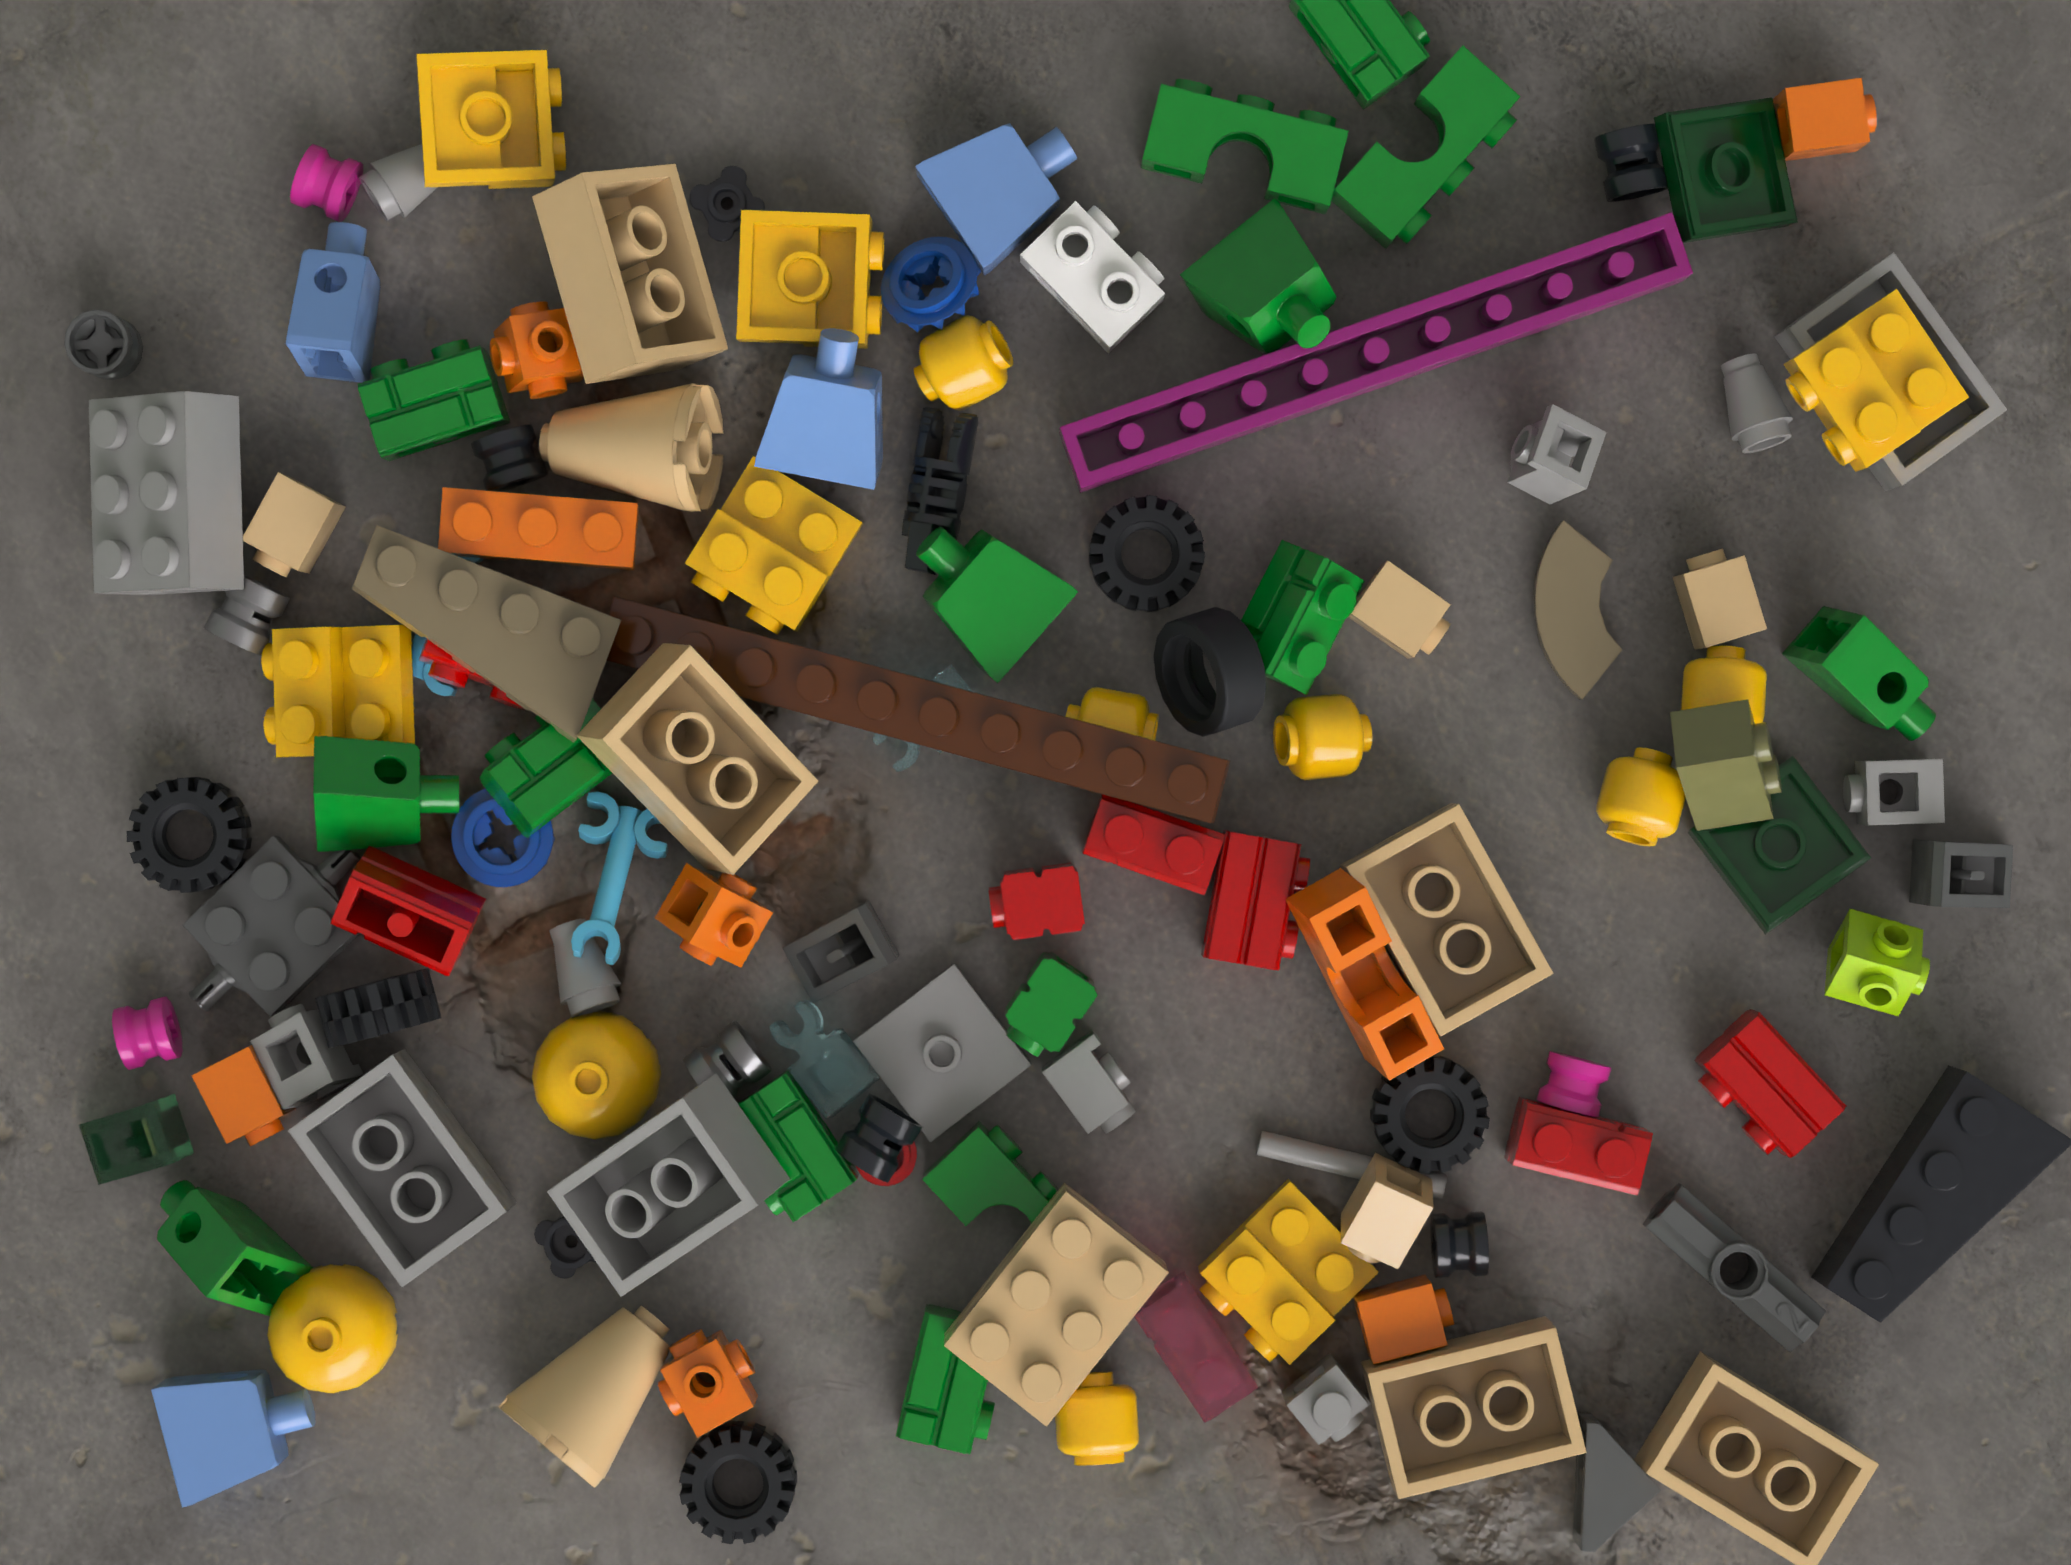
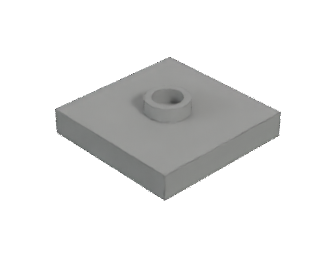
[853,963,1032,1142]

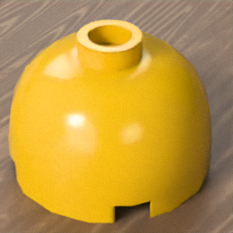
[532,1011,661,1140]
[267,1264,398,1393]

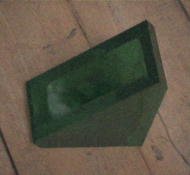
[79,1093,194,1185]

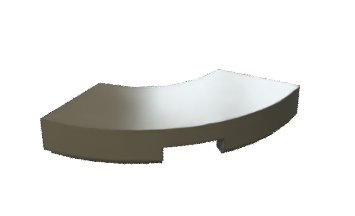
[1533,520,1622,700]

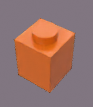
[1773,78,1877,161]
[191,1045,296,1147]
[1353,1275,1454,1365]

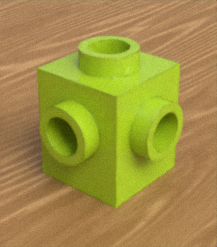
[1824,909,1930,1016]

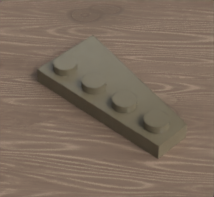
[352,525,621,743]

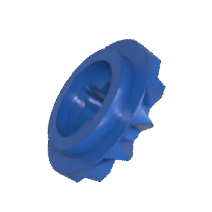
[881,237,981,333]
[451,788,555,887]

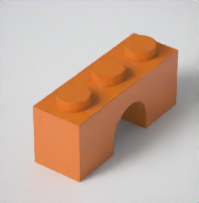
[438,487,639,571]
[1285,868,1444,1081]

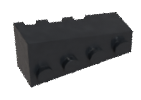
[1811,1065,2071,1323]

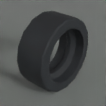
[1153,607,1266,737]

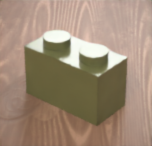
[1670,699,1782,831]

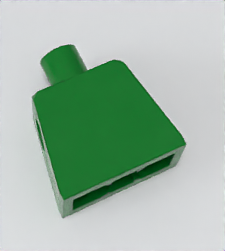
[1180,198,1337,354]
[916,527,1078,683]
[1782,606,1936,741]
[313,736,459,852]
[157,1180,313,1316]

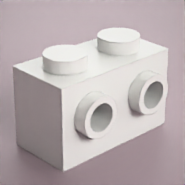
[1020,201,1165,354]

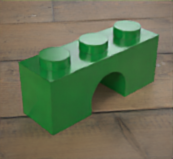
[1331,45,1520,249]
[1141,79,1349,214]
[922,1121,1059,1226]

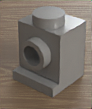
[1507,404,1607,504]
[1843,759,1945,826]
[250,1004,364,1110]
[1042,1029,1136,1134]
[1281,1353,1371,1445]

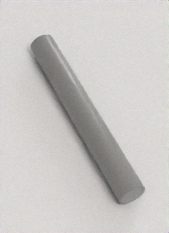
[1256,1130,1447,1199]

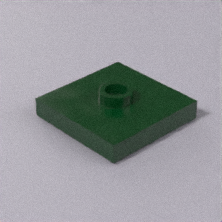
[1654,97,1798,243]
[1688,756,1871,935]

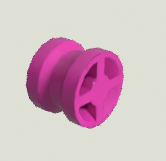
[290,144,363,222]
[112,996,183,1070]
[1536,1051,1611,1117]

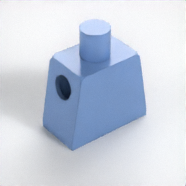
[915,123,1077,276]
[285,222,380,383]
[754,328,883,490]
[151,1370,315,1508]

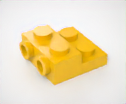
[416,50,566,189]
[736,210,884,349]
[1783,289,1969,472]
[685,456,863,635]
[261,625,415,757]
[1198,1178,1379,1365]

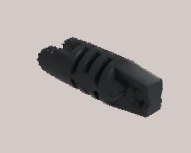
[902,407,979,575]

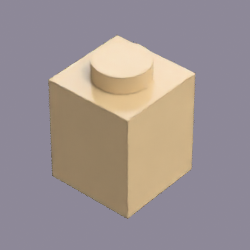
[243,472,346,577]
[1673,549,1767,650]
[1349,560,1451,659]
[1341,1153,1434,1269]

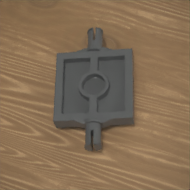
[182,836,361,1017]

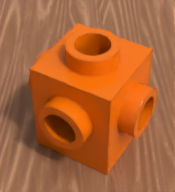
[490,301,584,399]
[654,863,773,968]
[658,1329,758,1438]

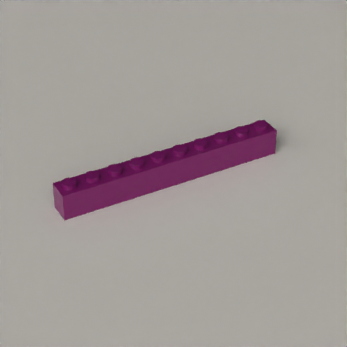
[1059,212,1693,493]

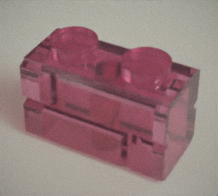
[1134,1271,1258,1423]

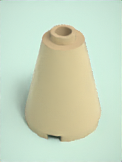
[539,383,724,512]
[499,1305,670,1488]

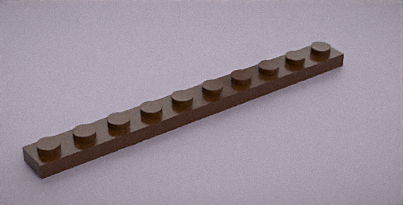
[607,596,1231,824]

